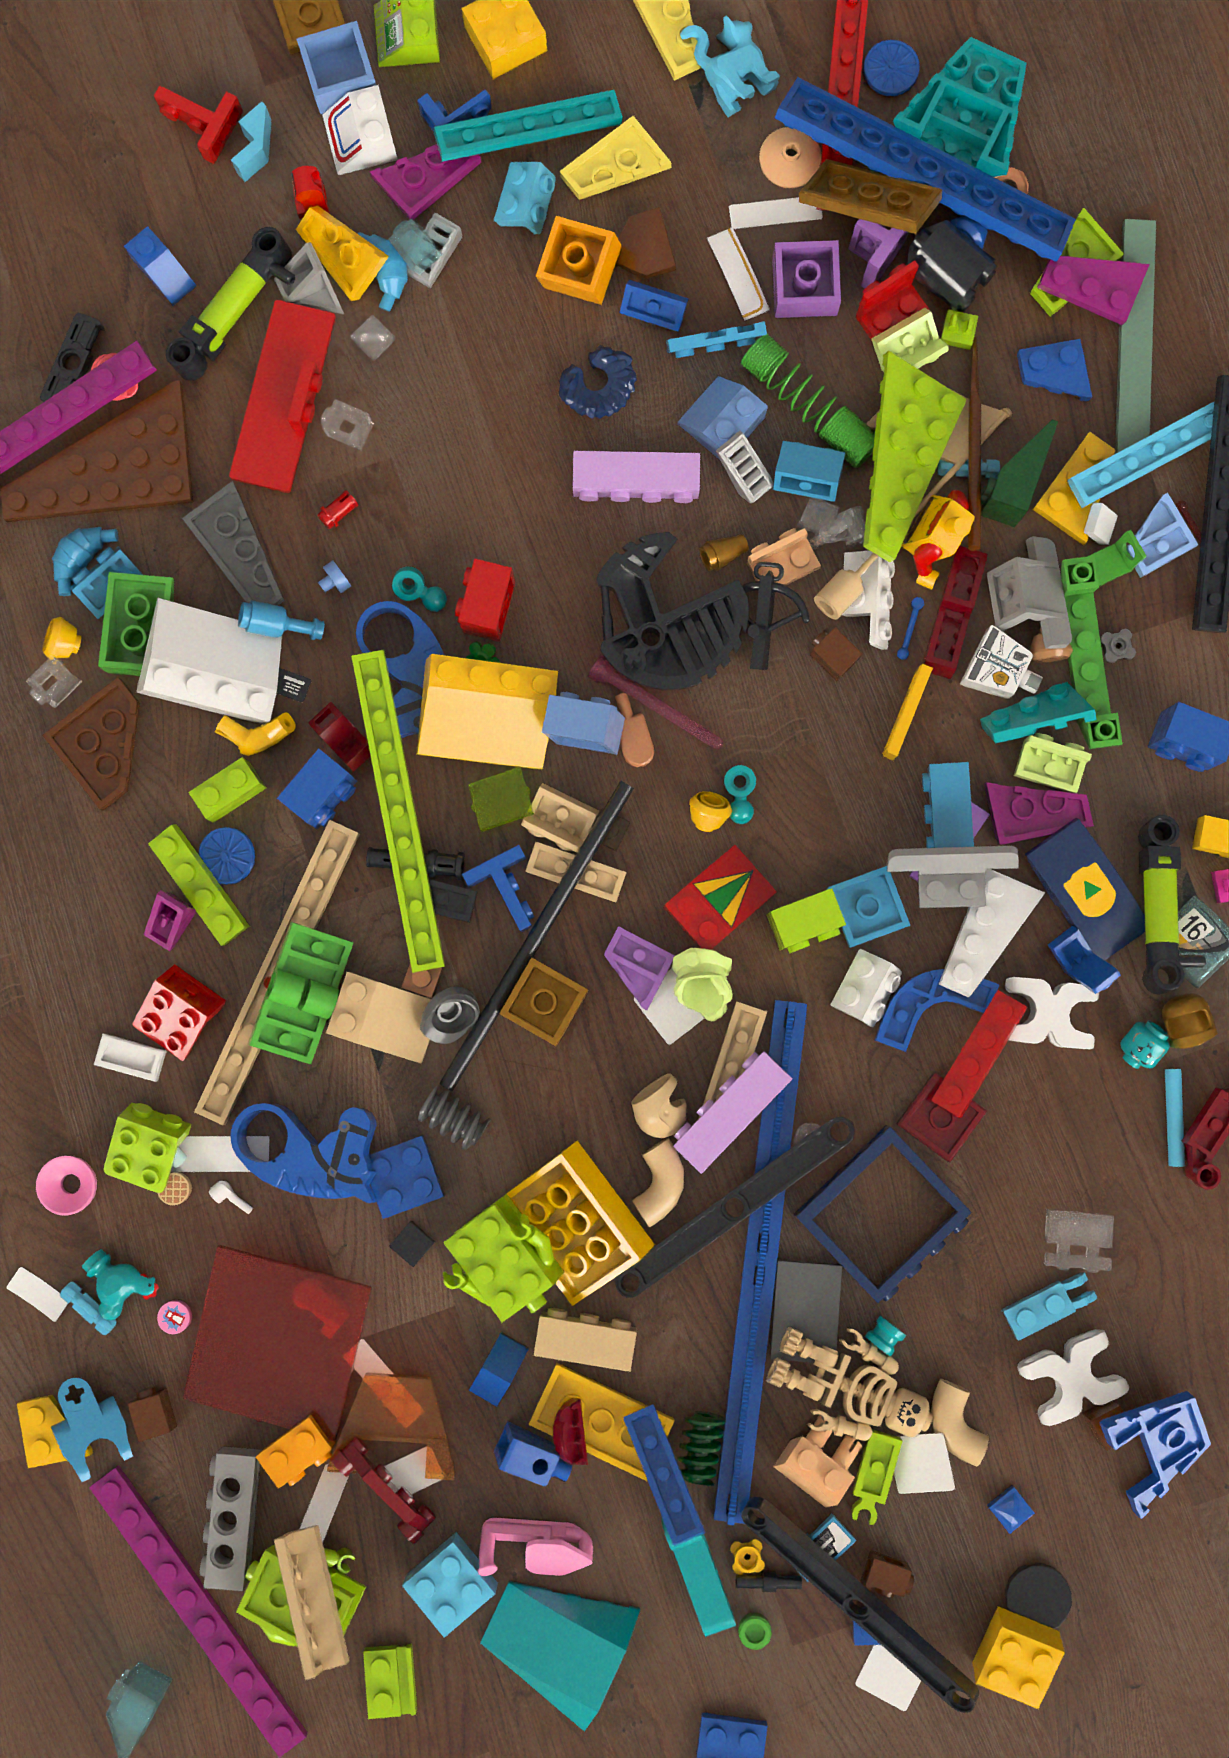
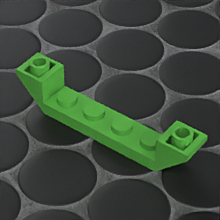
[1061,556,1123,749]

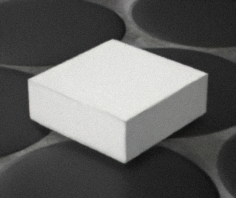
[1084,503,1118,545]

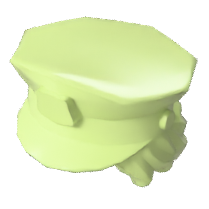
[672,947,733,1021]

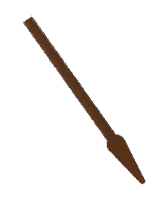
[968,337,981,551]

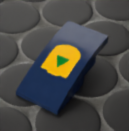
[1024,818,1145,960]

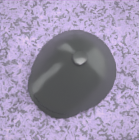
[420,986,480,1044]

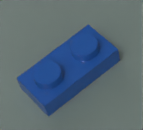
[620,280,689,332]

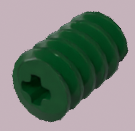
[677,1411,726,1486]

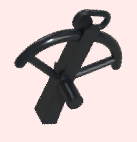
[742,562,810,670]

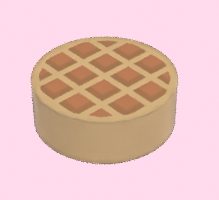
[158,1172,192,1205]

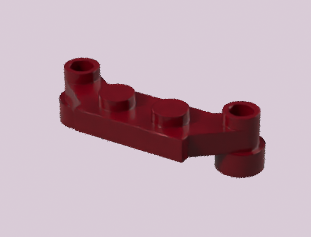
[1181,1087,1229,1190]
[329,1436,436,1544]

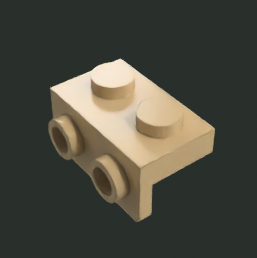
[521,783,599,852]

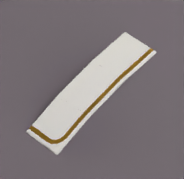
[707,227,770,321]

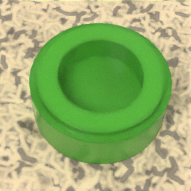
[738,1613,772,1650]

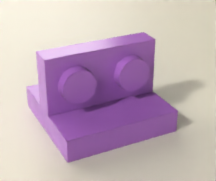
[849,219,909,289]

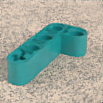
[661,1515,736,1637]

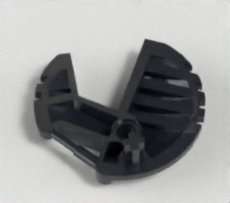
[596,532,749,690]

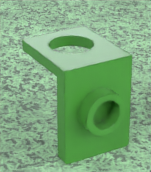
[1087,530,1146,586]

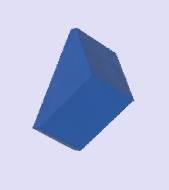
[469,1333,529,1407]

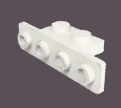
[842,551,895,650]

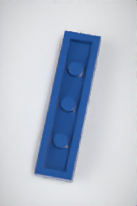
[623,1404,706,1546]

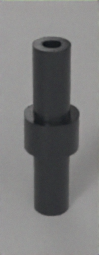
[735,1571,802,1592]

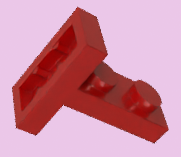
[154,85,243,164]

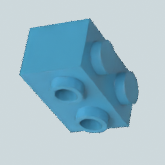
[773,441,845,502]

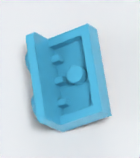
[494,162,556,234]

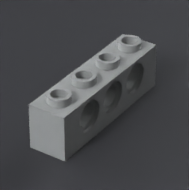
[200,1446,261,1591]

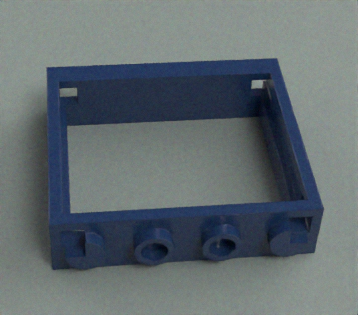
[794,1125,972,1303]

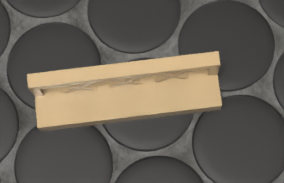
[274,1525,349,1680]

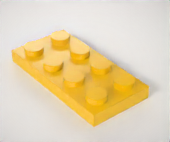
[529,1363,674,1481]

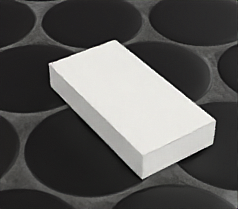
[94,1034,167,1082]

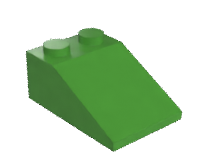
[98,572,174,676]

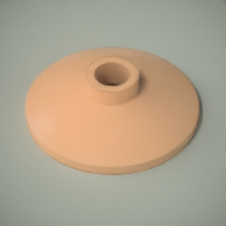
[759,127,821,188]

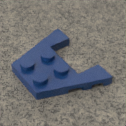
[1099,1391,1211,1519]

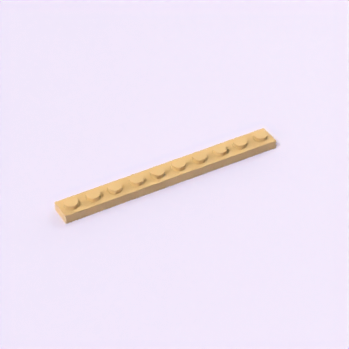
[194,820,360,1125]

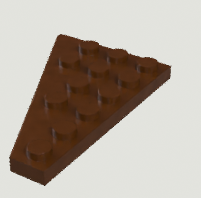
[1,380,193,522]

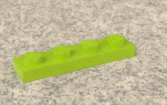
[148,824,250,946]

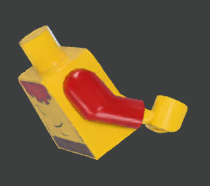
[901,490,975,590]

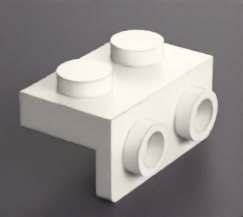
[831,949,902,1027]

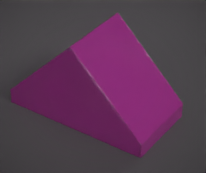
[144,890,196,951]

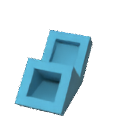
[231,102,272,182]

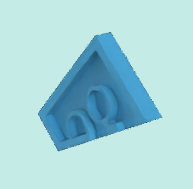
[666,321,767,358]

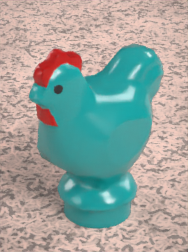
[82,1249,159,1320]

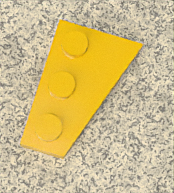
[296,206,389,301]

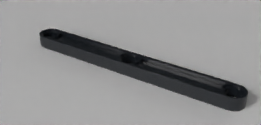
[615,1117,855,1298]
[741,1497,979,1713]

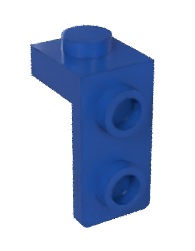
[1048,926,1121,994]

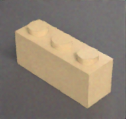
[533,1308,637,1372]

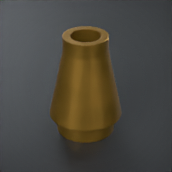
[699,534,749,571]

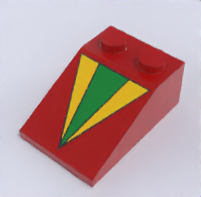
[664,845,777,950]

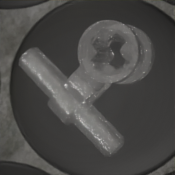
[809,506,865,549]

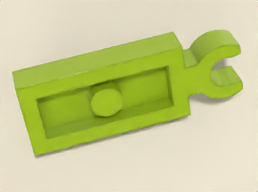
[851,1429,902,1525]

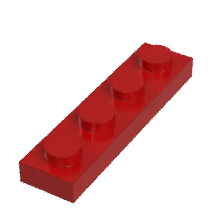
[931,990,1027,1119]

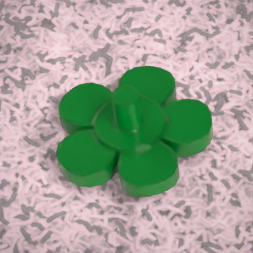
[466,641,500,663]

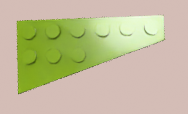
[863,351,967,563]

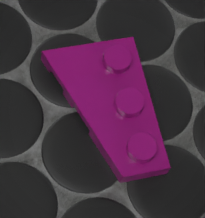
[370,144,481,222]
[1037,256,1150,325]
[984,782,1094,846]

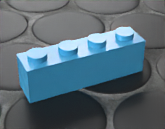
[922,762,974,848]

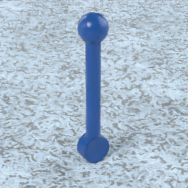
[897,597,924,660]

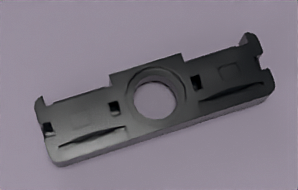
[40,313,105,402]

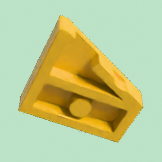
[17,1395,93,1468]

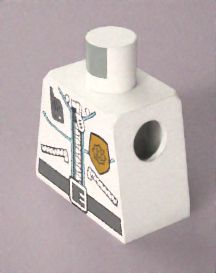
[960,625,1043,699]

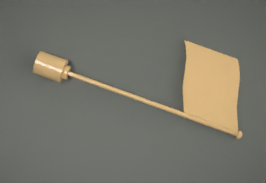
[814,390,1012,620]

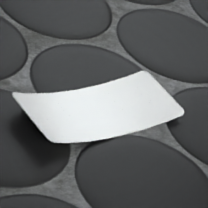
[7,1267,68,1322]

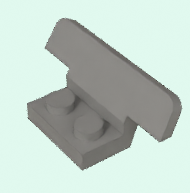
[987,536,1072,649]
[887,846,1018,908]

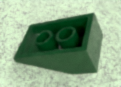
[981,419,1058,527]

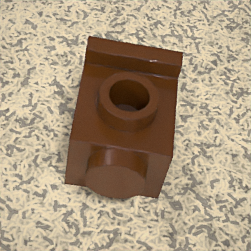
[860,1550,914,1598]

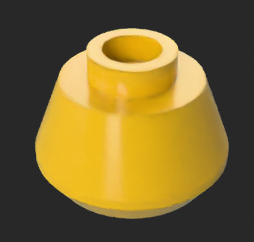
[43,617,82,659]
[689,791,732,832]

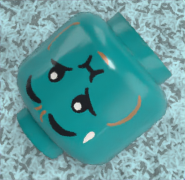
[1120,1020,1170,1069]

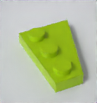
[1030,208,1124,317]

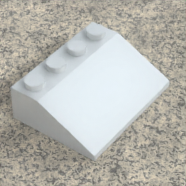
[136,598,282,724]

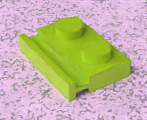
[363,1644,417,1719]

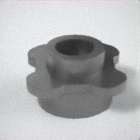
[1100,629,1136,663]

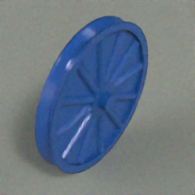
[863,40,920,96]
[198,827,255,884]

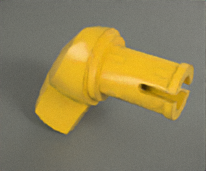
[215,713,296,756]

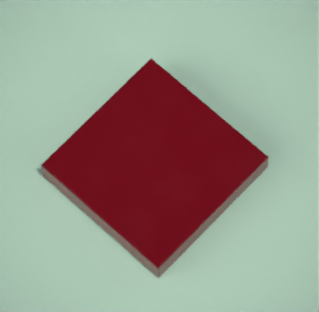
[896,1072,987,1163]

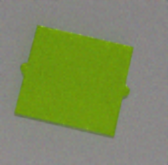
[468,767,534,832]

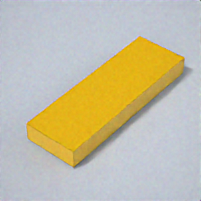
[882,664,933,760]

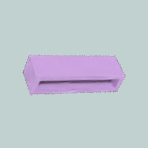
[573,451,700,503]
[673,1051,793,1174]

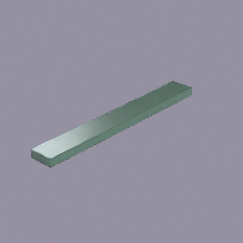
[1115,219,1156,454]

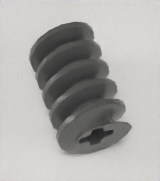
[418,1084,492,1150]

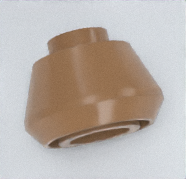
[1030,629,1073,663]

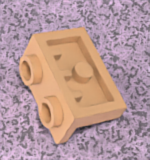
[747,528,821,585]

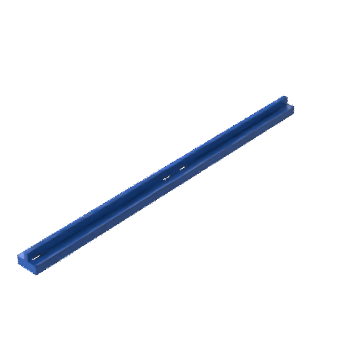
[713,1000,807,1525]

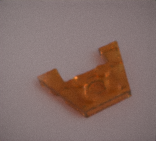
[327,1372,456,1480]

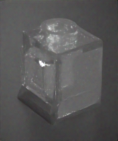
[321,399,374,452]
[26,654,82,708]

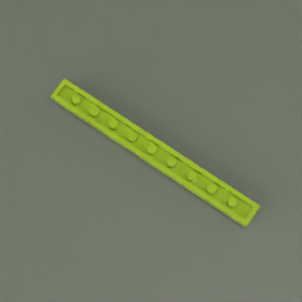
[352,650,445,973]

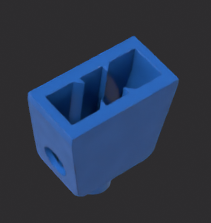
[494,1421,572,1486]

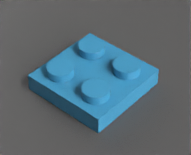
[827,866,910,948]

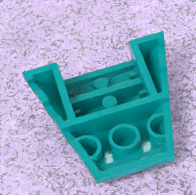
[893,37,1027,177]
[480,1581,640,1731]

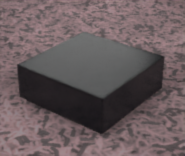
[389,1221,435,1267]

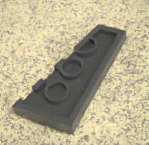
[182,481,285,606]

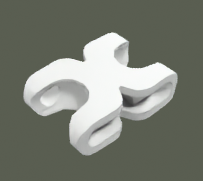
[1005,977,1099,1049]
[1017,1329,1129,1426]

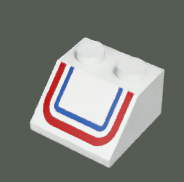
[323,85,398,175]

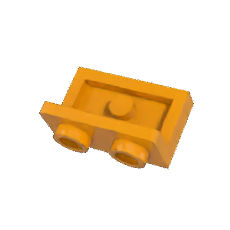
[255,1414,335,1489]

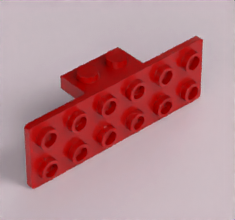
[229,300,336,493]

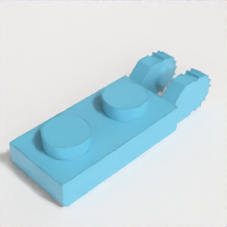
[1002,1272,1097,1341]

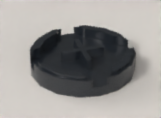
[1005,1563,1072,1629]

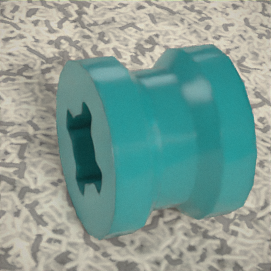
[865,1315,906,1356]

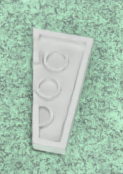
[939,869,1045,997]

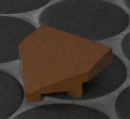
[615,207,676,281]

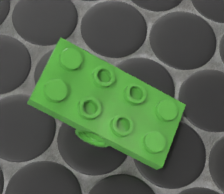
[248,922,353,1064]

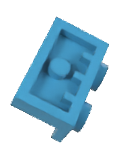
[71,546,143,619]

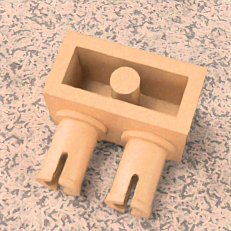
[773,1414,863,1507]

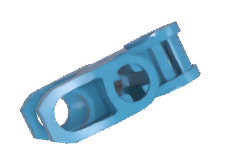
[51,1378,133,1482]

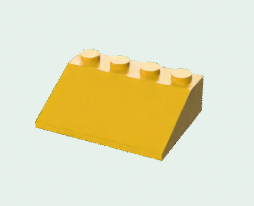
[416,654,558,770]
[499,1140,655,1306]

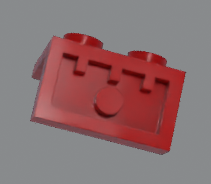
[856,261,930,341]
[132,964,226,1061]

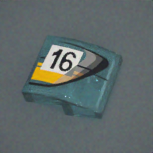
[1178,895,1229,989]

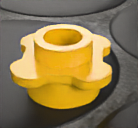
[730,1539,765,1575]

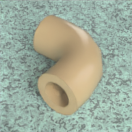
[632,1138,684,1228]
[930,1379,989,1466]

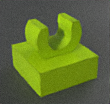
[941,309,978,350]

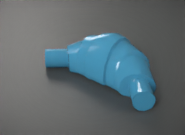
[357,232,408,312]
[52,527,118,596]

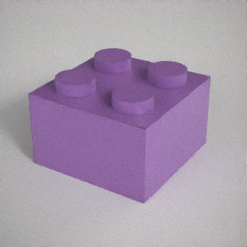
[772,240,841,318]

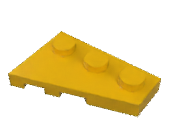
[1033,432,1115,546]

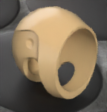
[631,1074,687,1138]

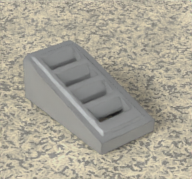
[407,213,463,289]
[716,431,774,503]

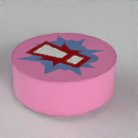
[157,1300,192,1334]

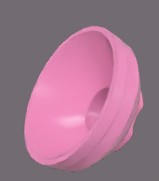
[36,1156,97,1215]

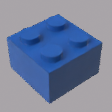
[1148,702,1229,772]
[277,748,357,829]

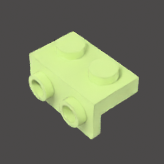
[872,308,949,372]
[1013,733,1092,793]

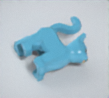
[680,16,780,117]

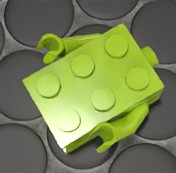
[443,1194,564,1323]
[236,1544,367,1647]

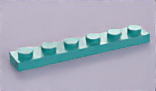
[434,90,623,162]

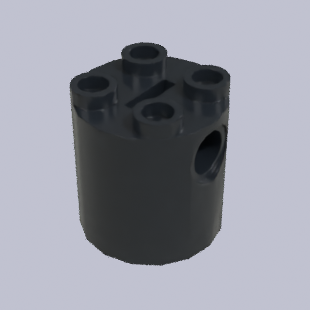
[907,220,997,312]

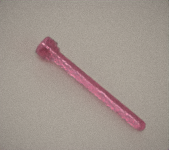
[587,655,724,750]

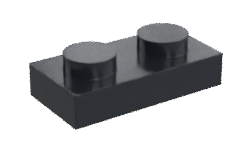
[429,879,478,923]

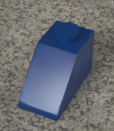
[124,226,196,306]

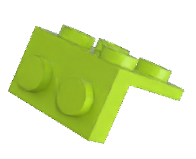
[104,1103,192,1193]

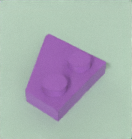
[604,926,675,1010]

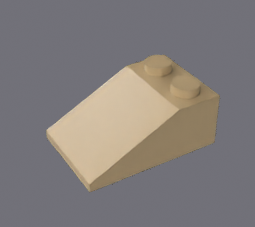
[326,972,431,1064]

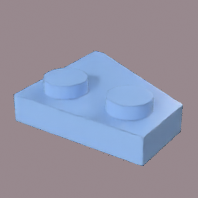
[1127,493,1198,578]

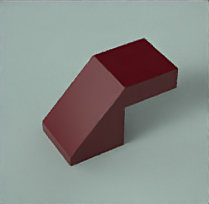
[308,702,371,772]

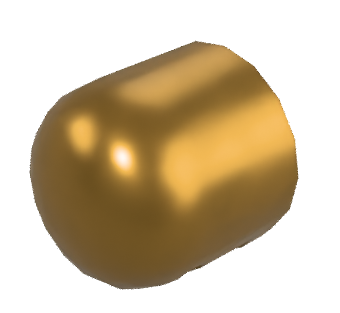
[1162,994,1218,1049]

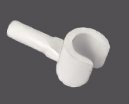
[209,1180,253,1214]

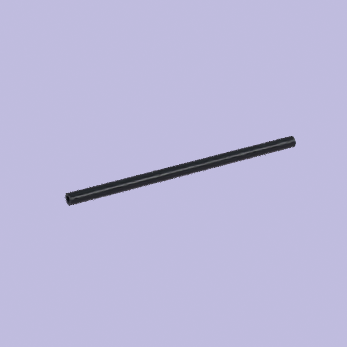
[440,781,634,1091]

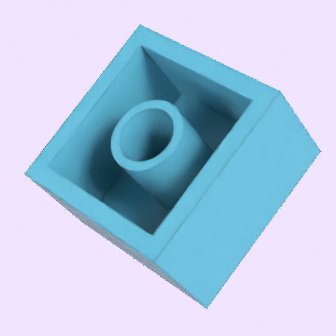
[402,1532,498,1638]

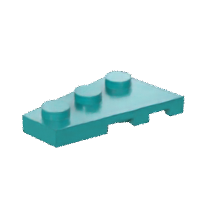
[980,681,1097,744]

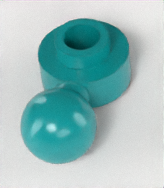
[392,567,447,612]
[724,765,756,824]

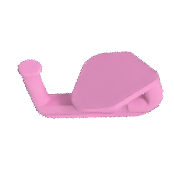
[478,1518,593,1576]

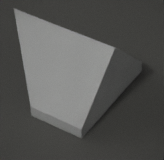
[274,243,344,314]

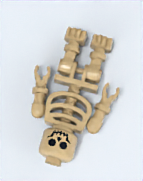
[767,1327,933,1441]

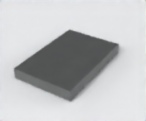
[770,1260,842,1363]

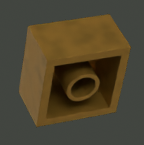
[499,958,589,1046]

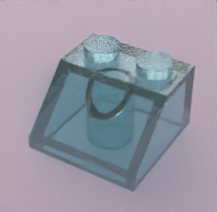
[106,1661,173,1758]

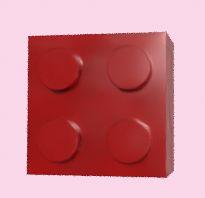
[455,558,516,642]

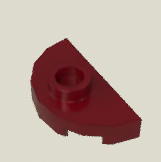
[553,1398,588,1465]

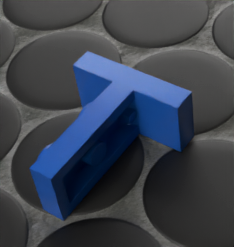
[462,845,535,932]

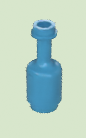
[238,600,324,640]

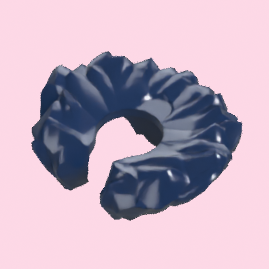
[559,345,637,419]

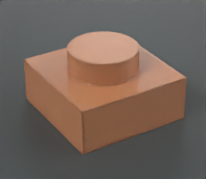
[401,963,443,998]

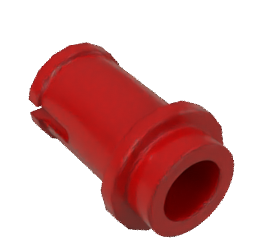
[317,490,359,529]

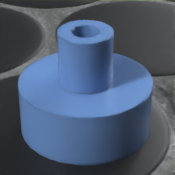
[318,560,351,593]

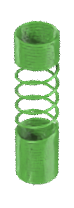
[741,334,875,468]

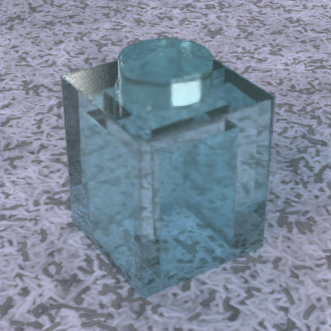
[388,219,443,275]

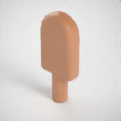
[615,693,654,768]

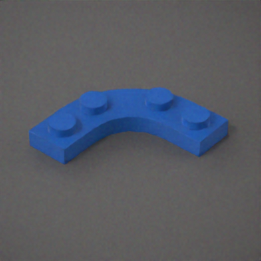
[874,969,1000,1052]

